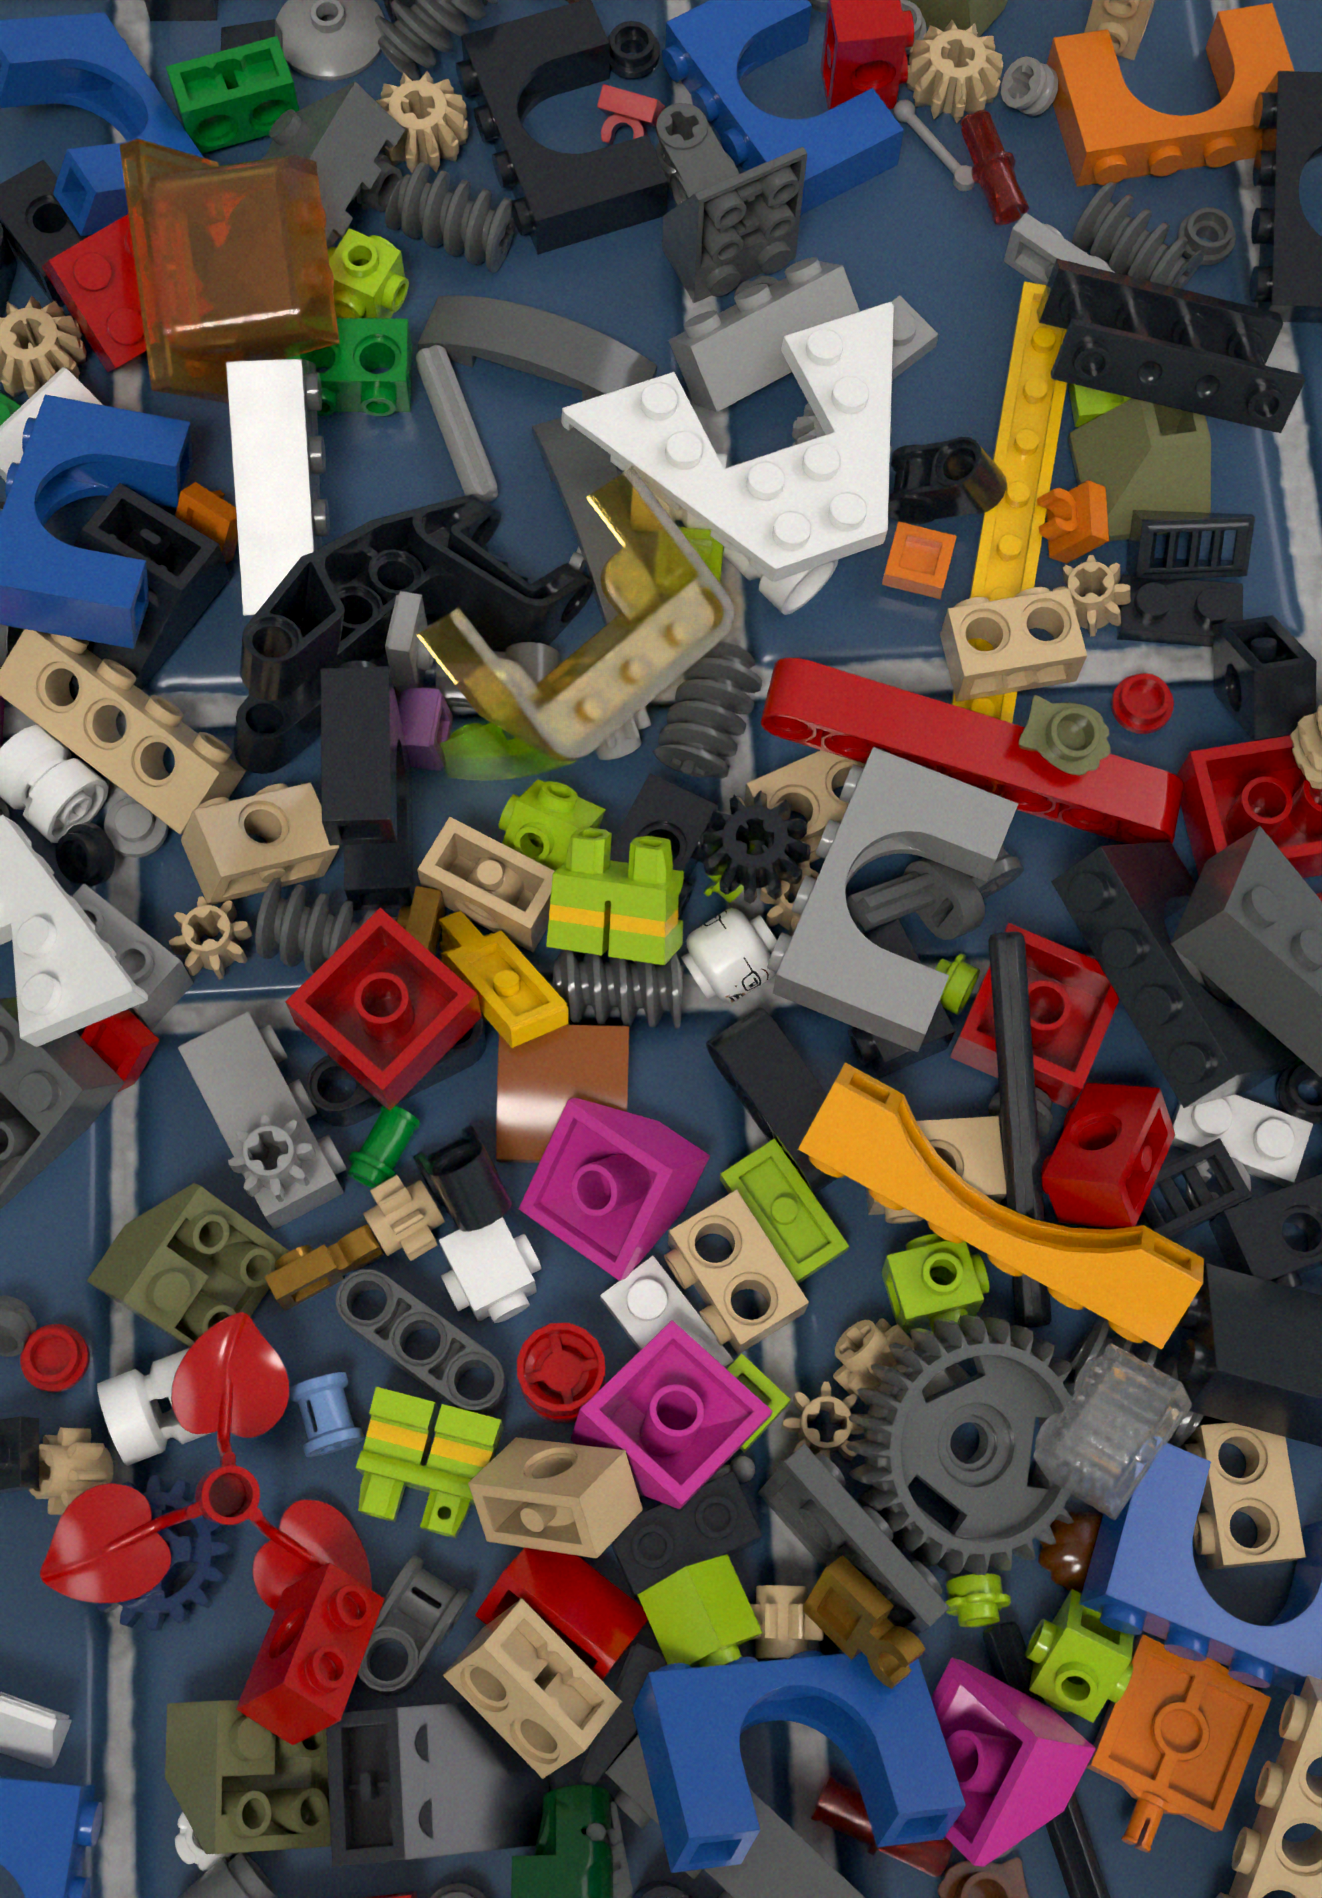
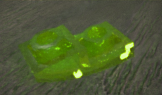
[440,717,576,781]

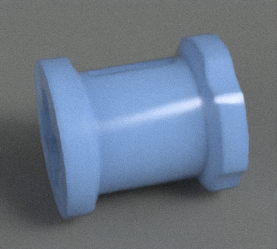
[289,1372,365,1457]

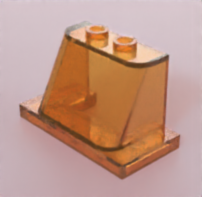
[120,139,340,403]

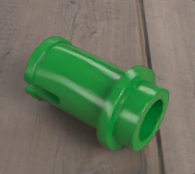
[347,1105,420,1189]

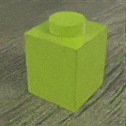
[637,1554,763,1668]

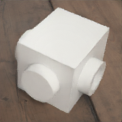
[439,1217,542,1323]

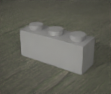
[668,257,860,412]
[178,1011,346,1230]

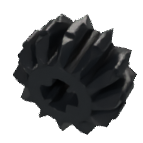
[700,791,811,904]

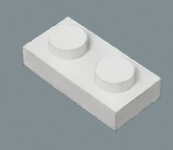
[1172,1094,1313,1187]
[600,1256,734,1369]

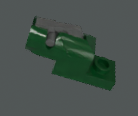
[511,1785,633,1898]

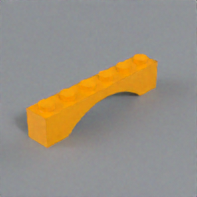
[798,1063,1204,1350]

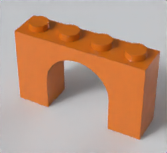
[1047,3,1294,187]

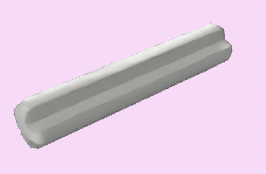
[416,345,498,502]

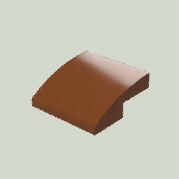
[496,1025,629,1163]

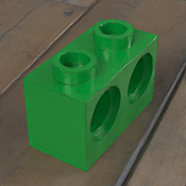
[166,36,299,154]
[287,318,413,416]

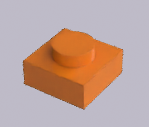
[882,521,957,599]

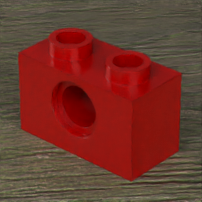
[820,0,914,110]
[1041,1083,1175,1229]
[236,1562,384,1746]

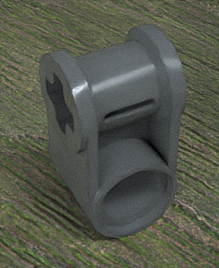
[656,103,739,206]
[358,1555,473,1696]

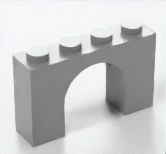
[767,747,1018,1052]

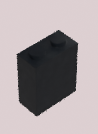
[1177,1263,1322,1447]

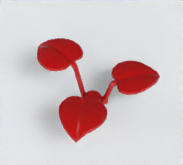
[40,1312,372,1611]

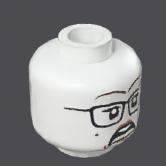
[681,908,777,1003]

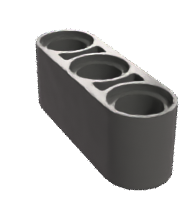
[336,1269,507,1416]

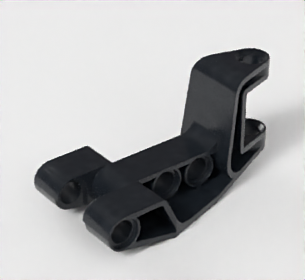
[233,494,594,774]

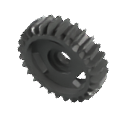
[846,1315,1098,1576]

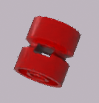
[517,1323,606,1423]

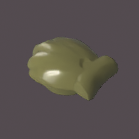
[1019,695,1111,776]

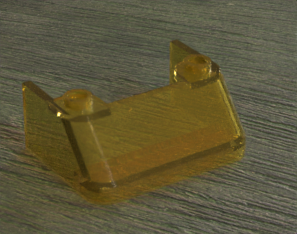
[417,466,735,761]

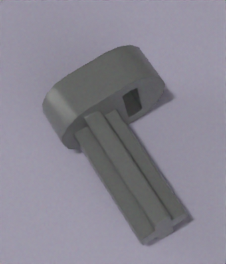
[846,858,985,940]

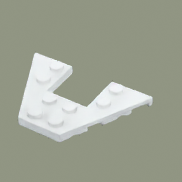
[561,302,894,582]
[0,814,148,1047]

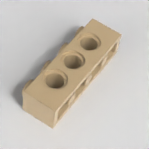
[0,629,246,835]
[1216,1675,1322,1898]

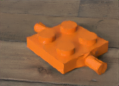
[1086,1634,1271,1853]

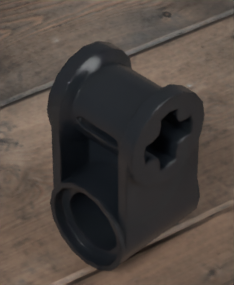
[888,437,1007,524]
[413,1125,512,1232]

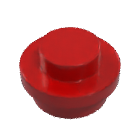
[1111,673,1174,734]
[20,1324,90,1393]

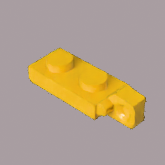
[439,910,568,1048]

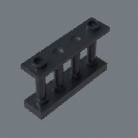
[1037,259,1306,433]

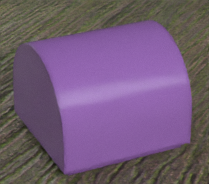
[398,688,453,771]

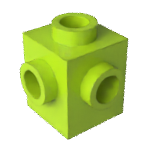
[319,228,409,318]
[498,779,606,871]
[881,1233,989,1334]
[1026,1589,1134,1723]

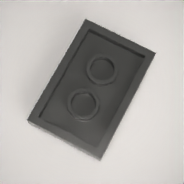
[758,1444,950,1636]

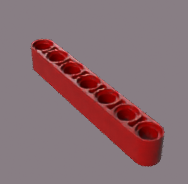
[761,658,1184,844]

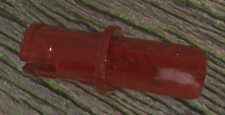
[961,110,1029,225]
[810,1776,953,1877]

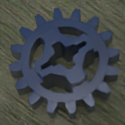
[96,1475,233,1631]

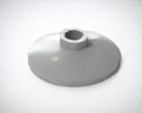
[276,0,384,81]

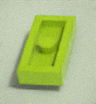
[720,1138,849,1284]

